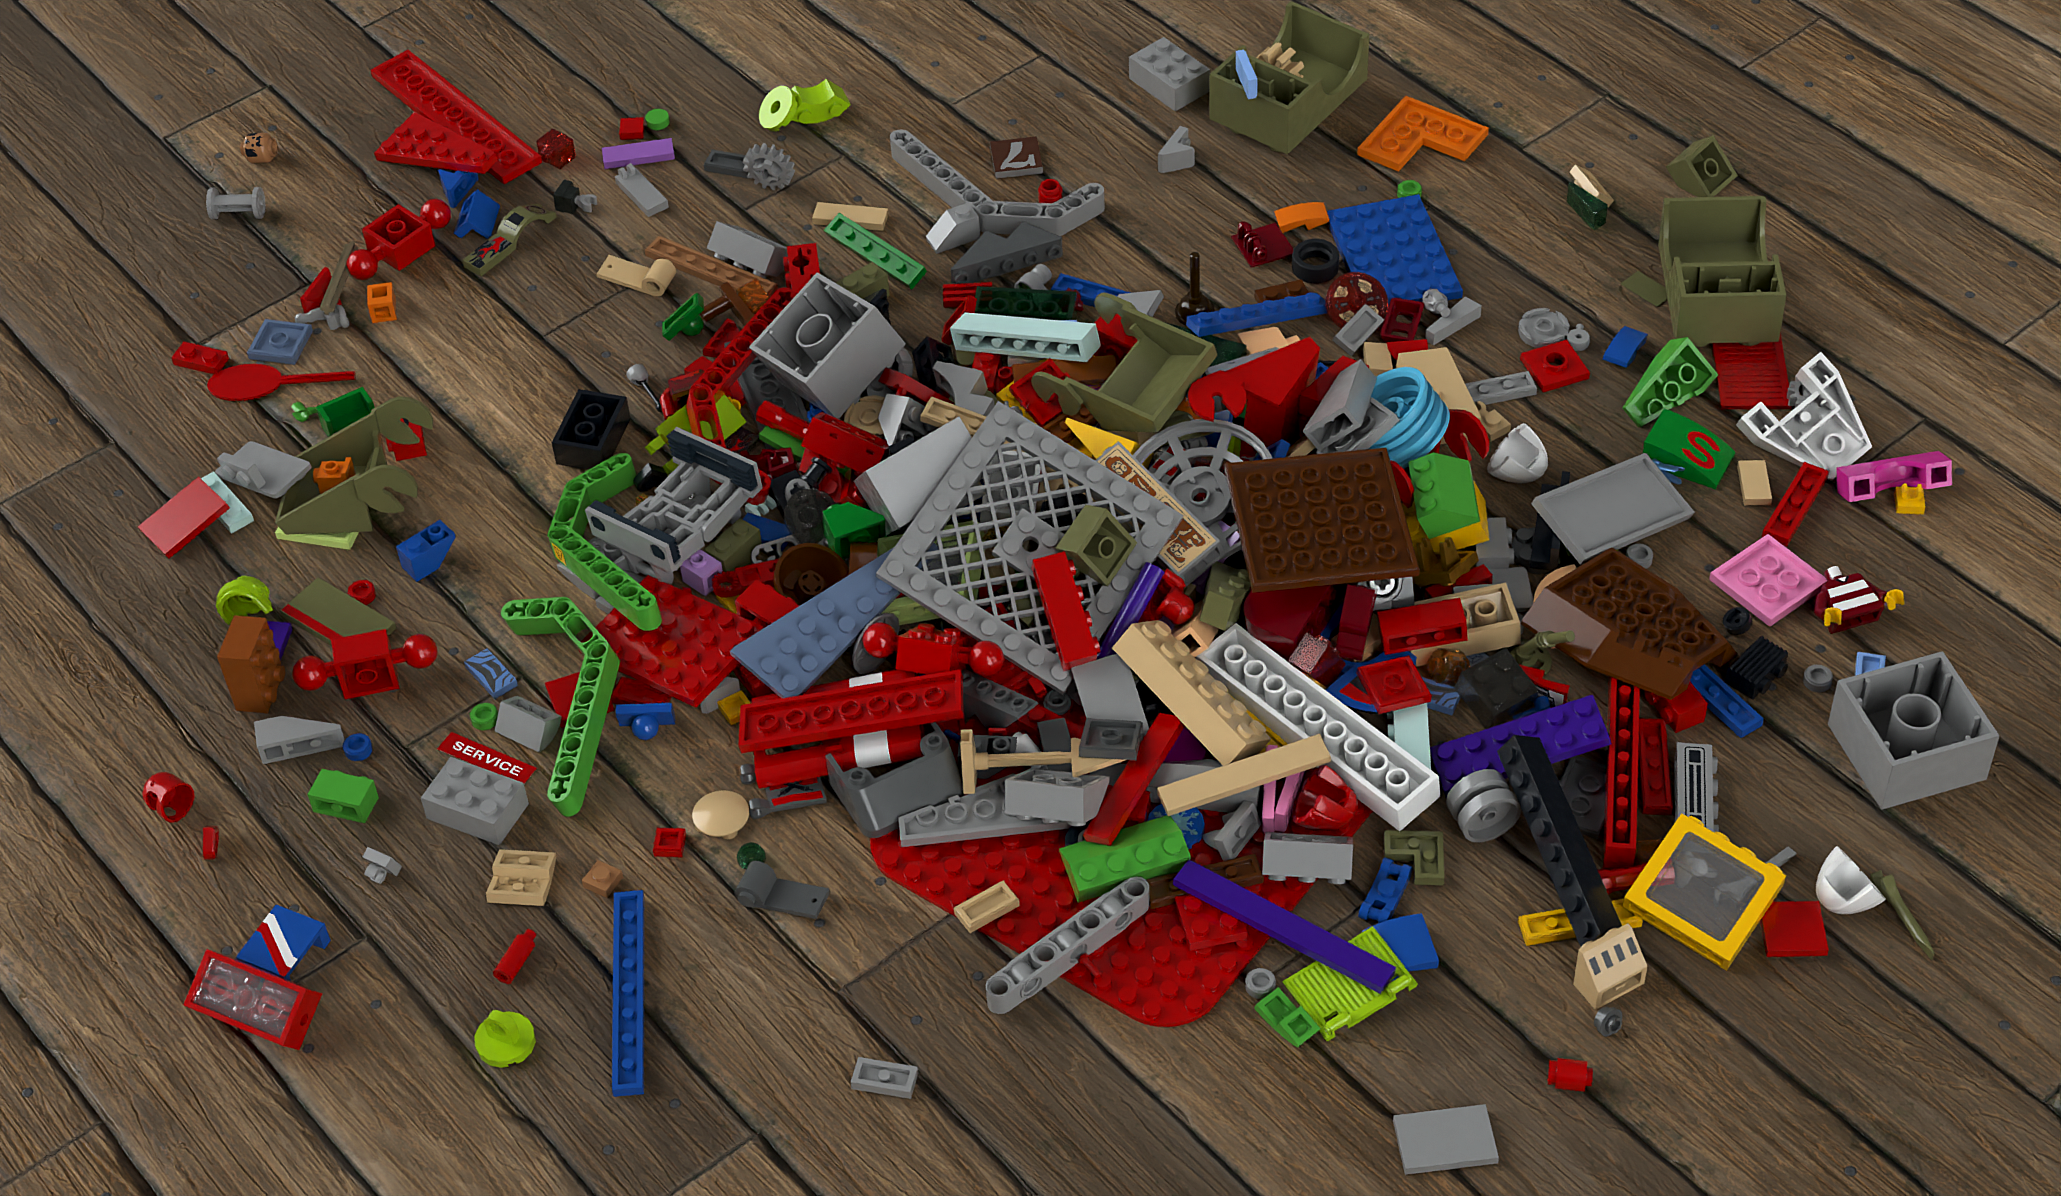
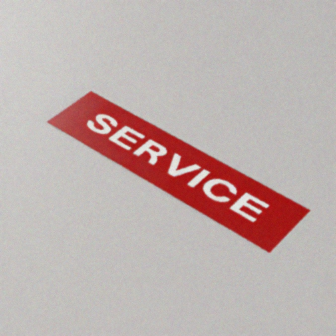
[437,732,537,784]

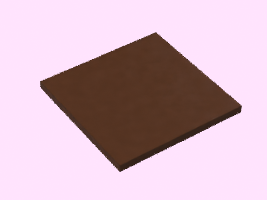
[1224,448,1420,593]

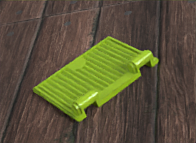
[1282,926,1418,1042]

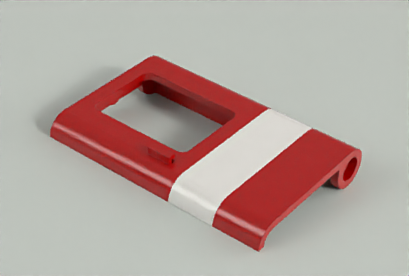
[751,669,924,789]

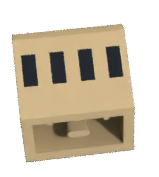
[1573,923,1647,1010]

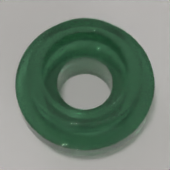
[737,842,766,870]

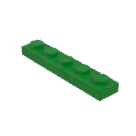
[824,213,927,290]

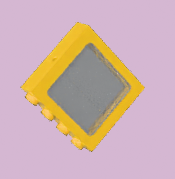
[1623,813,1786,971]

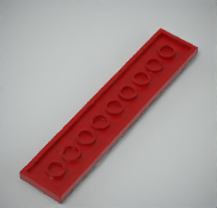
[370,50,542,184]

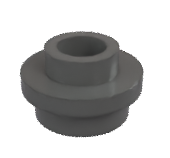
[1043,689,1071,716]
[1594,1006,1622,1037]

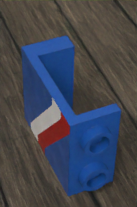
[236,905,331,983]

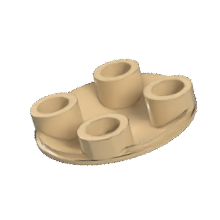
[692,790,749,839]

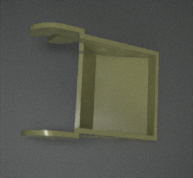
[1031,292,1217,433]
[275,396,433,535]

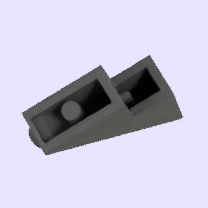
[951,222,1063,284]
[961,668,1038,731]

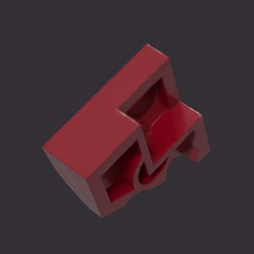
[740,448,801,479]

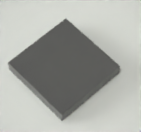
[1079,718,1143,760]

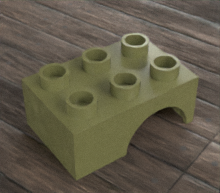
[1209,1,1369,154]
[1658,196,1786,347]

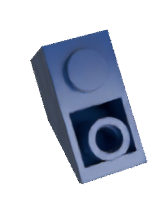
[396,520,456,582]

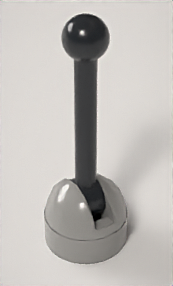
[626,364,662,413]

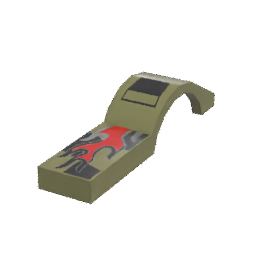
[462,203,557,277]

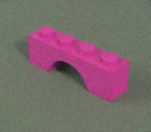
[1836,451,1952,502]

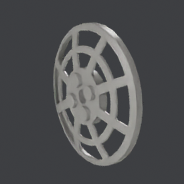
[1133,419,1272,560]

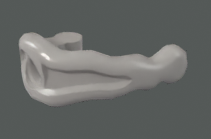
[295,304,350,330]

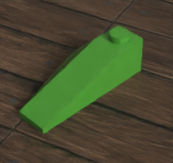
[1622,337,1718,427]

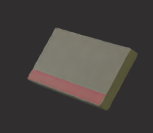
[280,578,397,646]

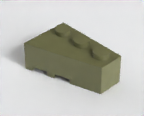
[1200,561,1251,631]

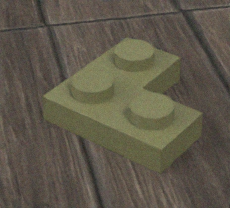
[1384,830,1445,885]

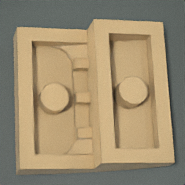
[486,849,556,906]

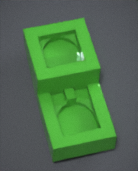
[1254,987,1321,1048]

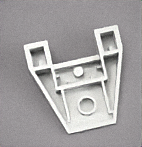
[1736,352,1872,481]

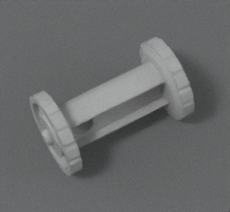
[206,187,266,219]

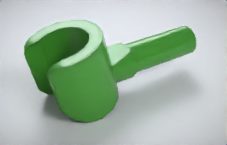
[291,402,317,422]

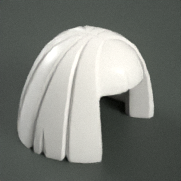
[1487,423,1548,483]
[1816,846,1886,914]

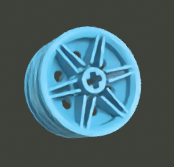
[1369,367,1450,469]

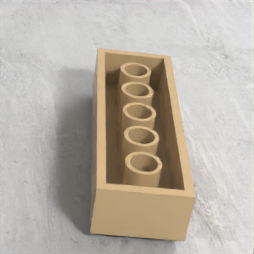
[1112,620,1271,766]

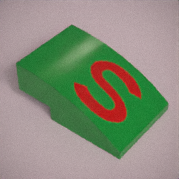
[1642,408,1735,490]

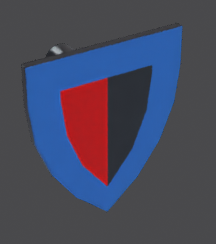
[1325,662,1392,715]

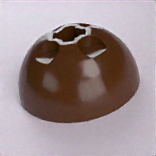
[773,543,849,606]

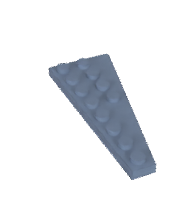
[730,543,938,698]

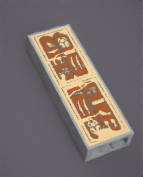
[1091,441,1225,586]

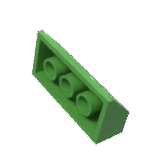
[1059,815,1191,903]

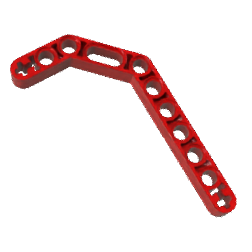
[686,287,796,505]

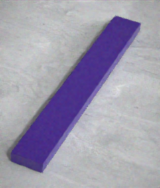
[1173,860,1396,994]

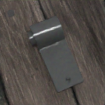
[735,861,830,919]

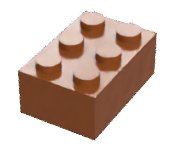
[217,615,285,713]

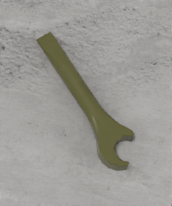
[1870,870,1935,960]

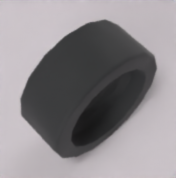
[1292,239,1339,284]

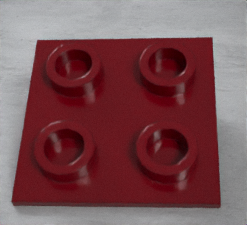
[1231,221,1294,268]

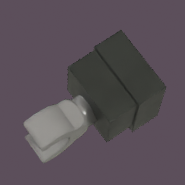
[553,179,597,214]

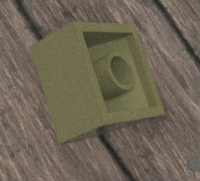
[1666,135,1738,197]
[1055,504,1137,587]

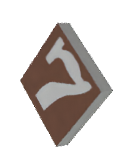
[990,136,1043,179]

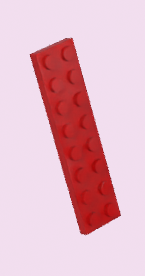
[738,669,964,753]

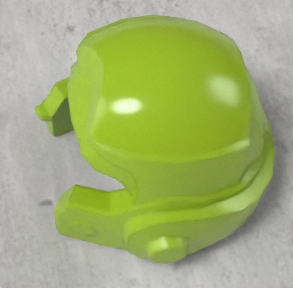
[216,576,273,626]

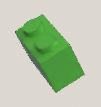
[307,769,379,823]

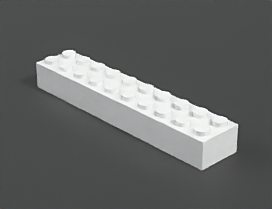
[1196,623,1440,831]

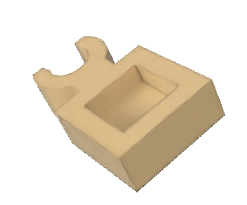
[1476,401,1511,442]

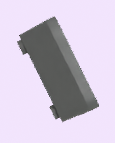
[825,722,964,838]

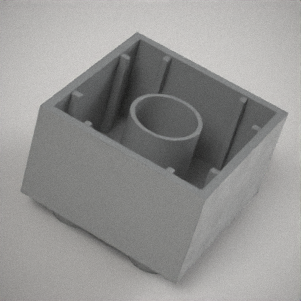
[749,272,906,419]
[854,416,992,536]
[1828,651,2000,810]

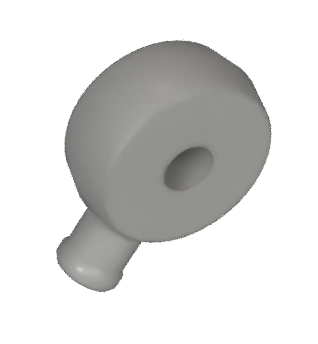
[1566,324,1590,351]

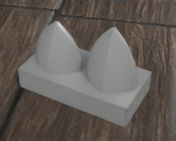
[1203,801,1262,861]

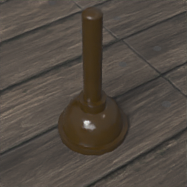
[1175,252,1215,326]

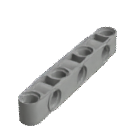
[985,876,1150,1014]

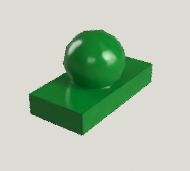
[662,293,704,341]

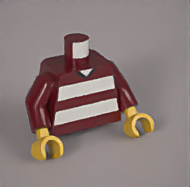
[1814,566,1904,634]

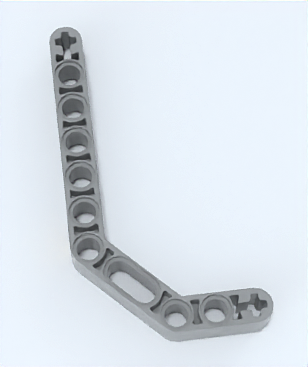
[890,129,1105,236]

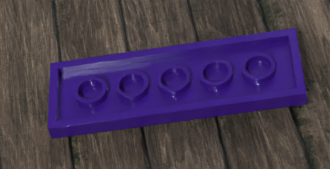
[1430,694,1611,798]

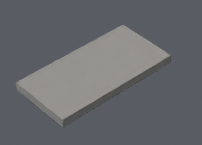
[1531,453,1695,565]

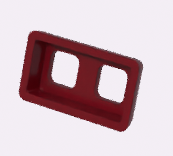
[1380,298,1424,343]

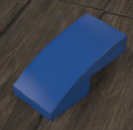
[1602,326,1648,368]

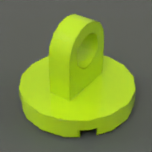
[474,1010,536,1068]

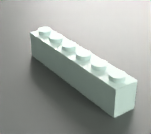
[950,312,1101,362]

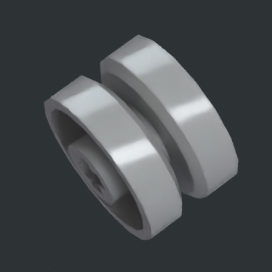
[1445,769,1522,842]

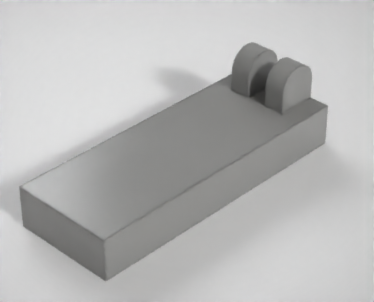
[615,163,669,217]

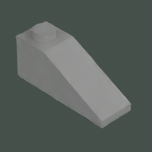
[254,716,345,764]

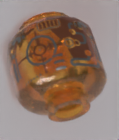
[1427,648,1470,685]

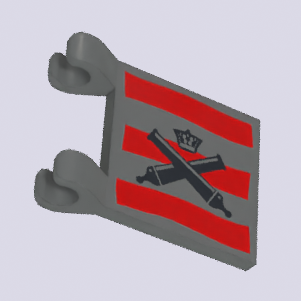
[740,764,827,819]

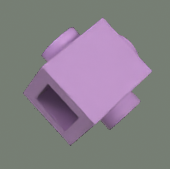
[680,549,723,596]

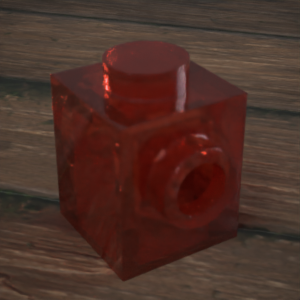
[536,128,576,169]

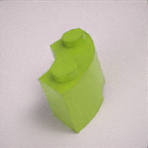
[792,79,851,124]

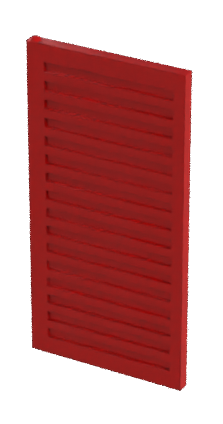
[1712,332,1792,409]

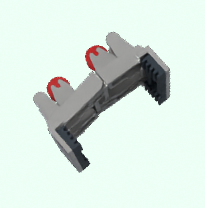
[585,427,763,585]

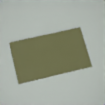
[1621,271,1668,307]

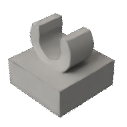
[362,847,402,884]

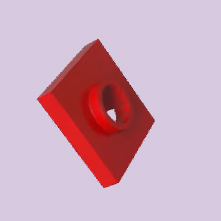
[1520,340,1590,393]

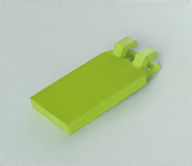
[645,383,747,475]

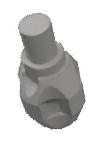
[1422,289,1451,317]

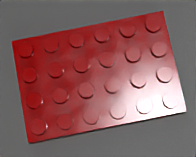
[578,575,765,708]

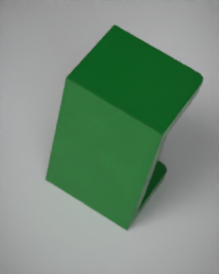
[316,387,375,437]

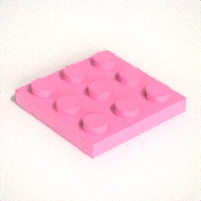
[1709,534,1827,627]

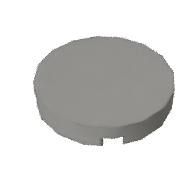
[1518,308,1570,348]

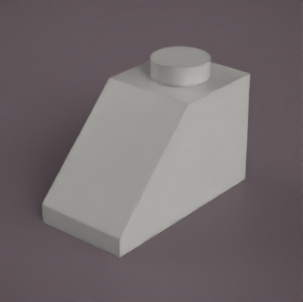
[926,202,980,254]

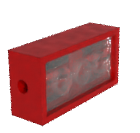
[183,949,322,1050]

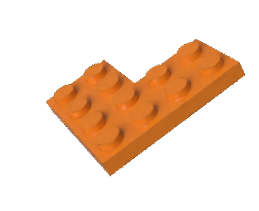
[1357,96,1489,172]

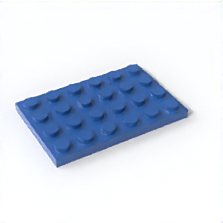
[1327,194,1463,313]

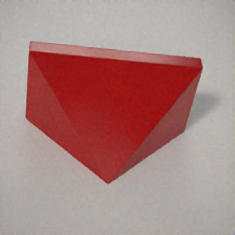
[300,267,342,314]

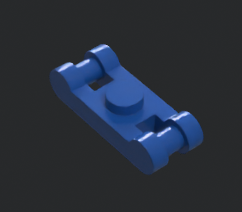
[1358,857,1413,923]

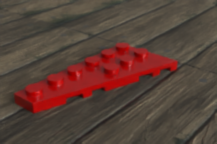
[374,112,498,174]

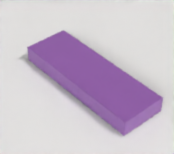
[602,138,675,169]

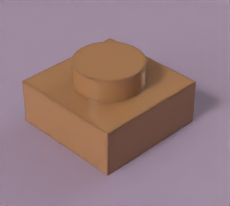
[582,860,623,898]

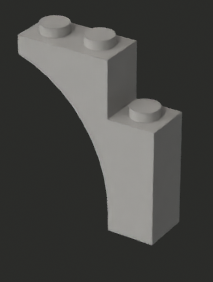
[933,361,995,416]

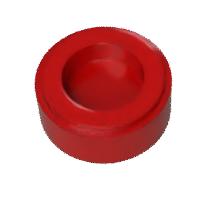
[348,580,376,605]

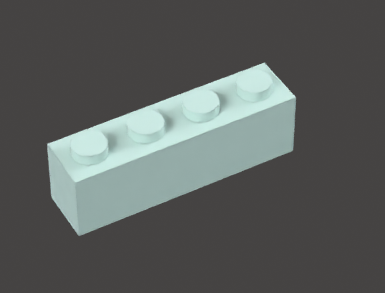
[1387,703,1431,770]

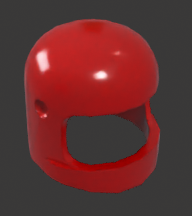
[142,772,195,823]

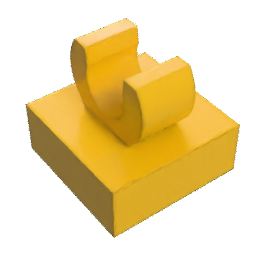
[1894,483,1925,514]

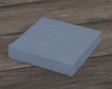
[247,319,313,365]

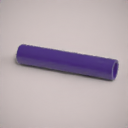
[1096,562,1165,660]

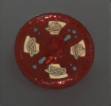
[1325,272,1388,329]

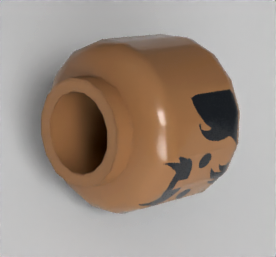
[240,132,278,164]

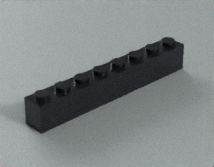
[1497,735,1622,947]

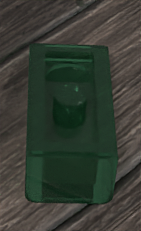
[1567,182,1608,231]

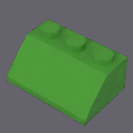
[1408,452,1480,539]

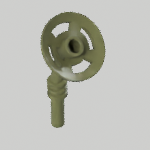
[1496,630,1575,682]

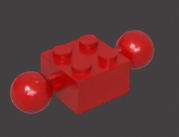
[346,199,451,280]
[863,622,1004,677]
[292,629,438,699]

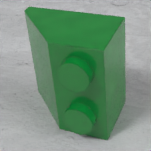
[823,502,886,559]

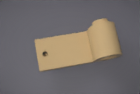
[597,255,676,296]

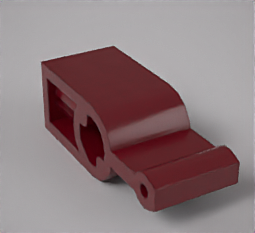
[1334,583,1378,661]

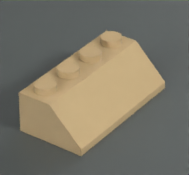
[1409,582,1521,667]

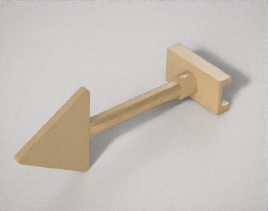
[960,729,1126,794]

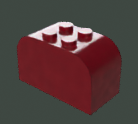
[1243,583,1346,670]

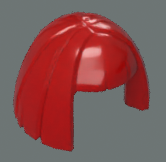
[1291,765,1358,831]

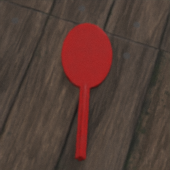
[207,364,356,401]

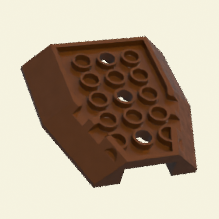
[1521,547,1737,700]

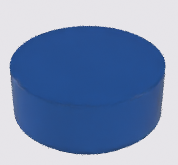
[343,733,373,761]

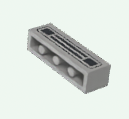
[1674,742,1719,854]

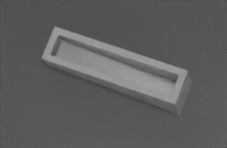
[1426,297,1482,345]

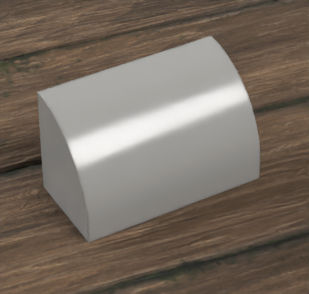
[495,696,562,752]

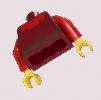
[660,369,741,420]

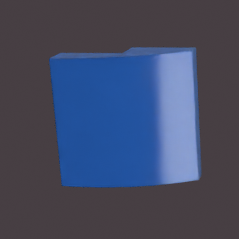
[1362,913,1439,980]

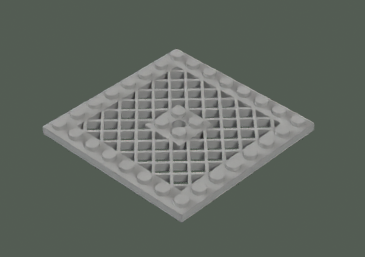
[876,401,1184,695]

